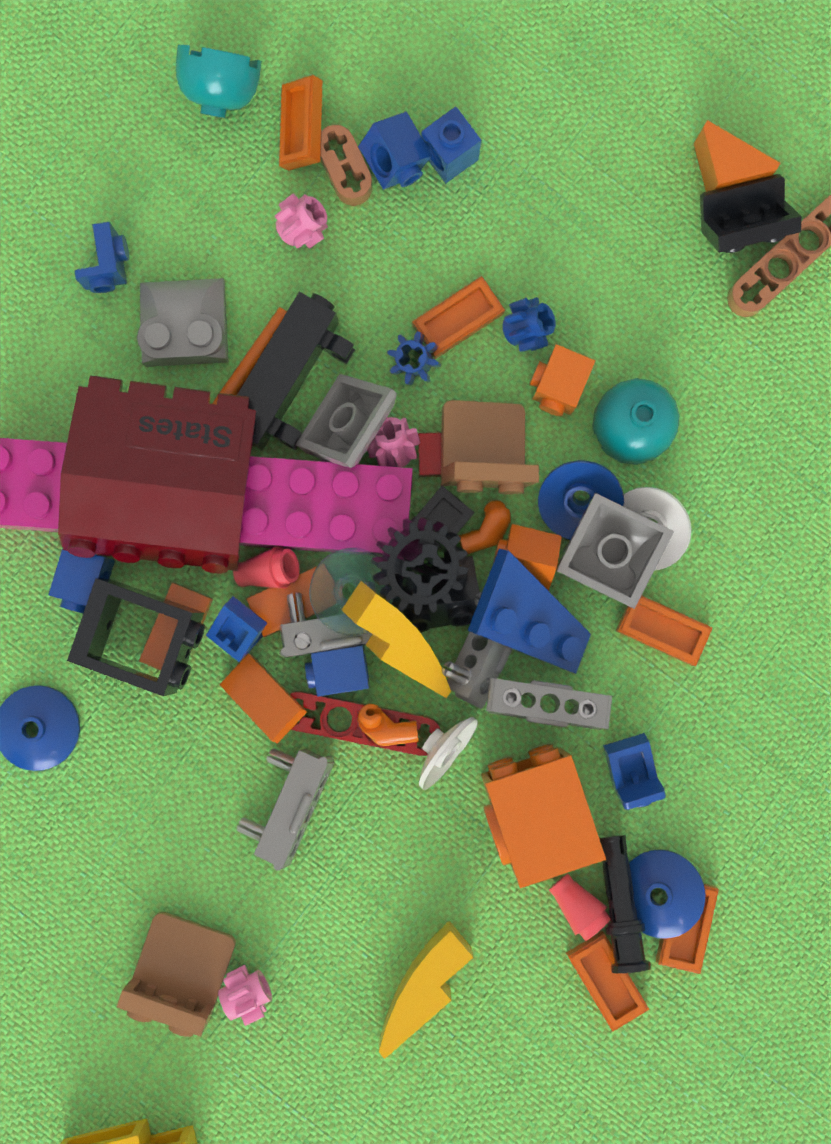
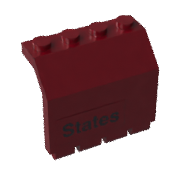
[58,375,256,574]

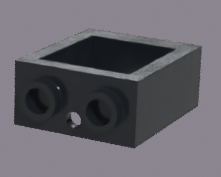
[67,578,205,696]

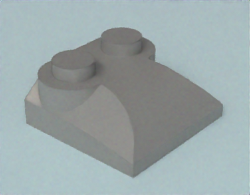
[137,278,229,367]
[295,374,397,468]
[556,493,674,609]

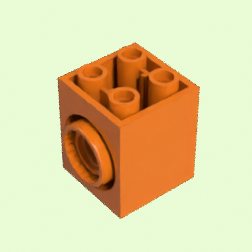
[481,744,606,888]

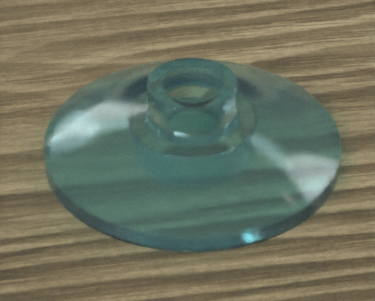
[309,548,393,635]

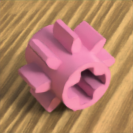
[275,194,328,249]
[367,417,420,467]
[218,965,272,1026]

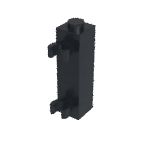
[237,291,355,451]

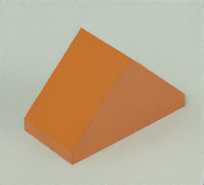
[694,120,781,192]

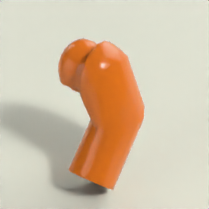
[459,500,511,554]
[357,704,419,746]

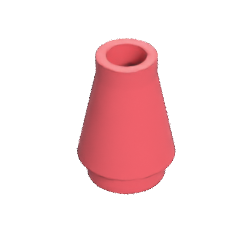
[233,546,300,589]
[549,873,611,941]

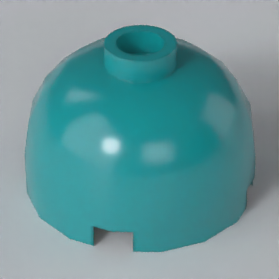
[176,45,262,118]
[592,378,680,465]

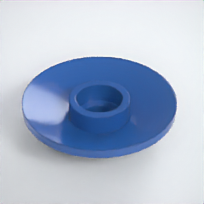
[538,460,624,540]
[0,686,80,771]
[629,850,706,938]

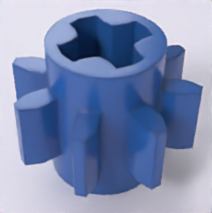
[503,297,556,352]
[387,331,441,386]

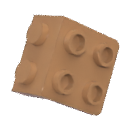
[441,400,539,495]
[116,912,236,1037]

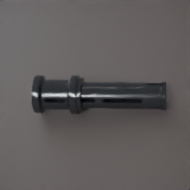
[599,835,651,974]

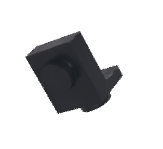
[411,486,475,553]

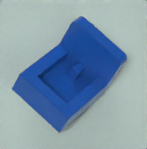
[75,222,129,293]
[603,733,666,810]

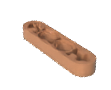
[727,195,831,317]

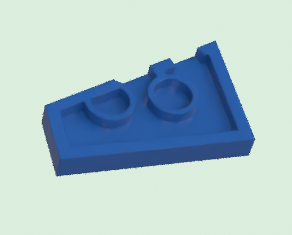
[468,548,591,674]

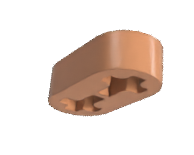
[320,125,372,206]

